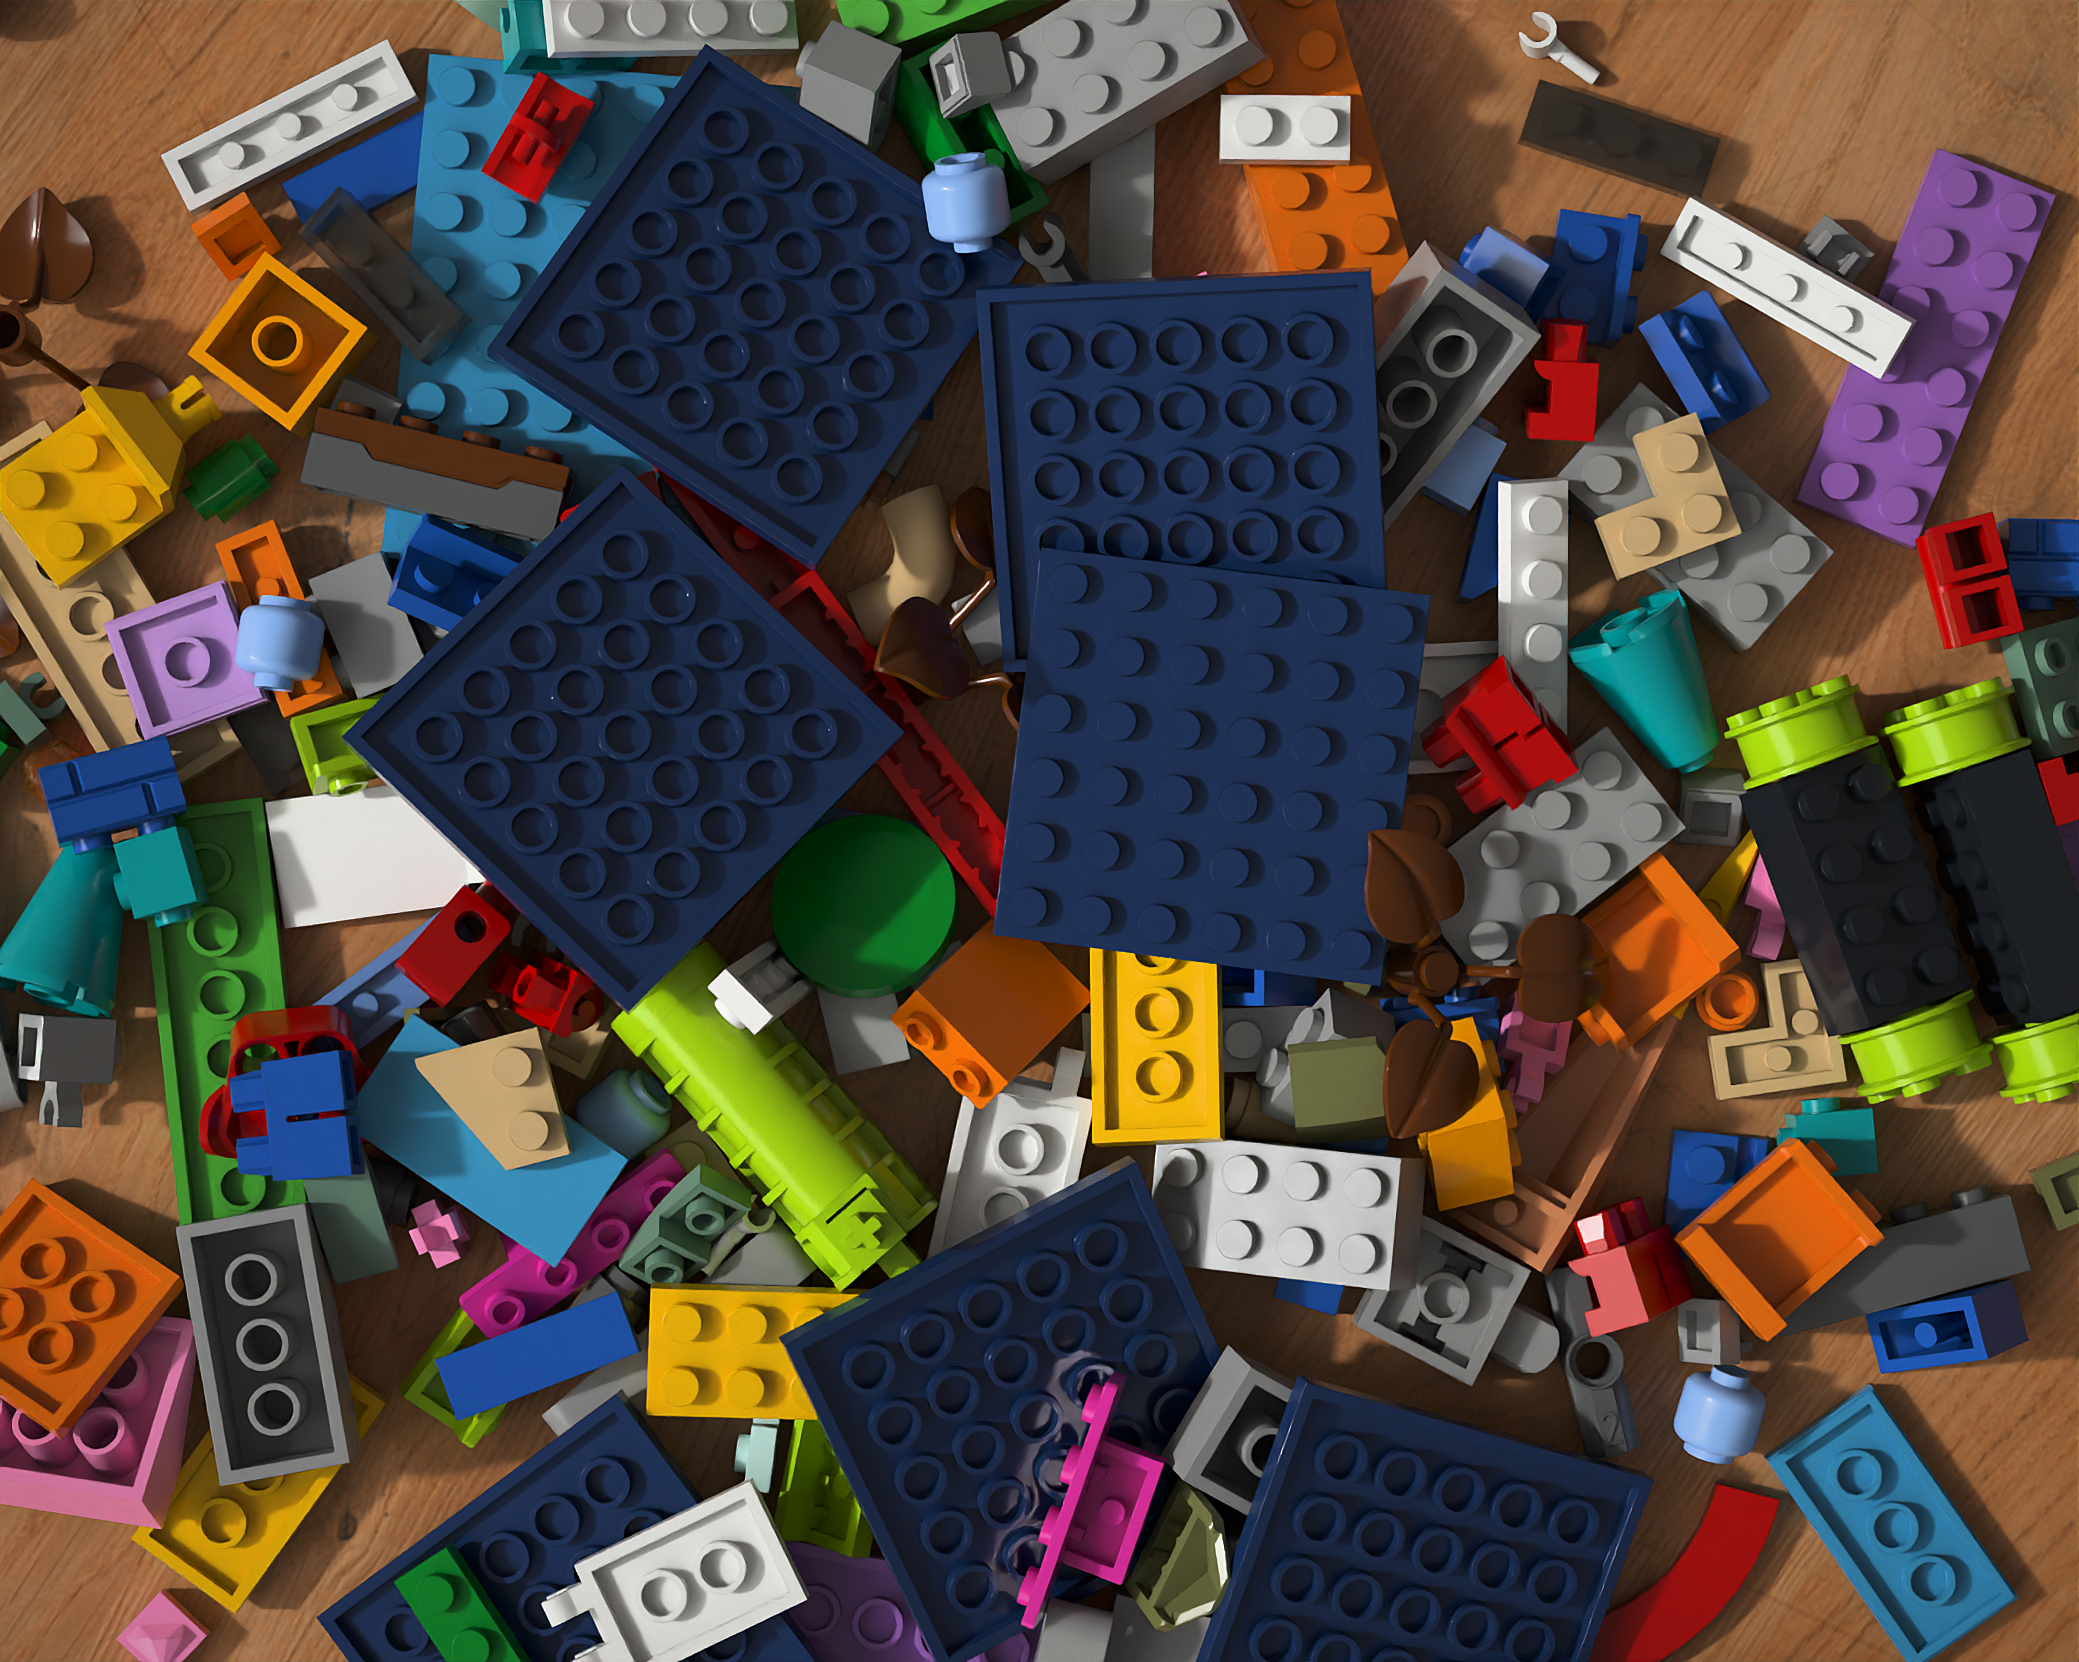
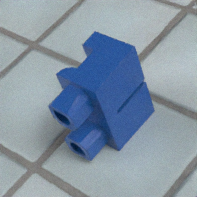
[229,1050,365,1181]

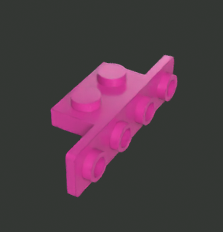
[459,1148,688,1339]
[1017,1372,1168,1630]

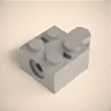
[1351,1213,1560,1386]

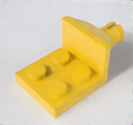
[0,375,223,591]

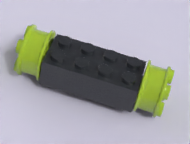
[1724,674,1995,1104]
[1876,676,2079,1104]

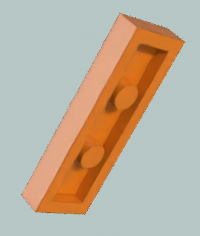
[215,519,348,722]

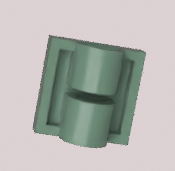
[1999,617,2079,762]

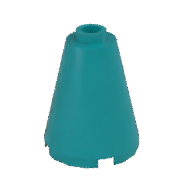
[1567,589,1720,774]
[0,842,124,1018]

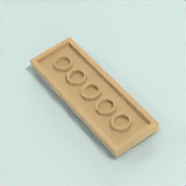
[0,420,246,787]

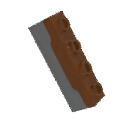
[300,401,577,544]

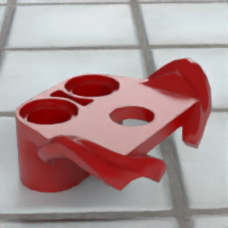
[199,1005,374,1159]

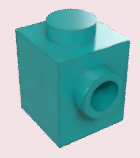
[113,826,210,928]
[1776,1097,1879,1177]

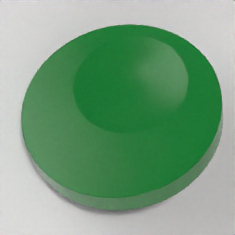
[771,814,959,999]

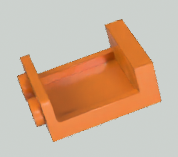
[1576,850,1742,1055]
[891,917,1091,1109]
[1672,1137,1885,1342]

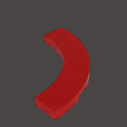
[1588,1482,1780,1662]

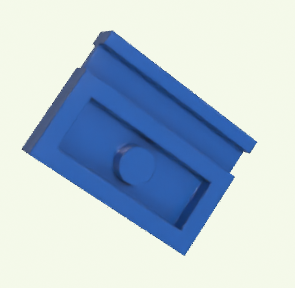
[1661,1129,1768,1260]

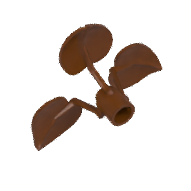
[0,187,171,417]
[874,485,1026,732]
[1364,829,1610,1139]

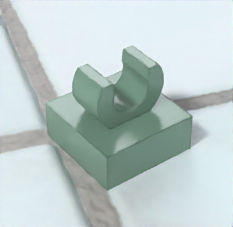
[0,672,69,755]

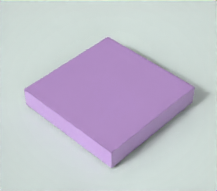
[103,580,271,740]

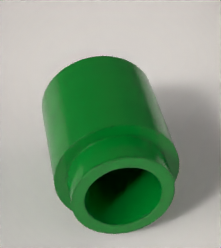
[182,432,281,524]

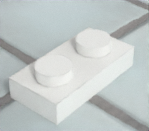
[1219,95,1351,165]

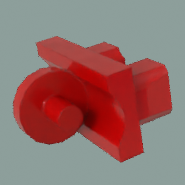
[481,71,596,206]
[488,949,603,1039]

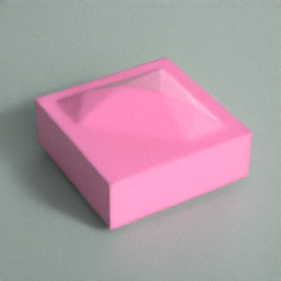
[116,1589,211,1662]

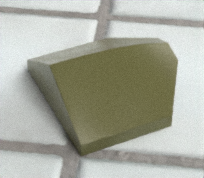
[1287,1036,1389,1145]
[1125,1477,1231,1632]

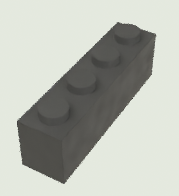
[1777,1184,2031,1337]

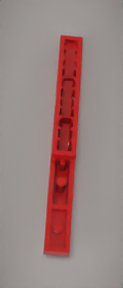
[650,464,1006,918]

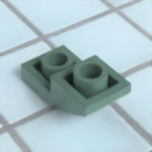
[303,1139,399,1285]
[619,1163,751,1284]

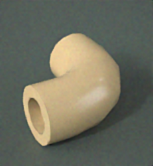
[846,484,959,649]

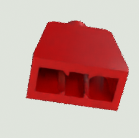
[394,880,514,1008]

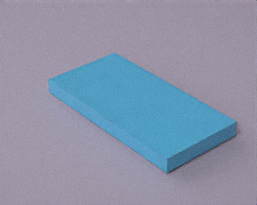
[343,1013,631,1268]
[1763,1384,2019,1662]

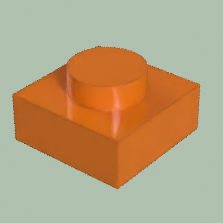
[190,191,283,282]

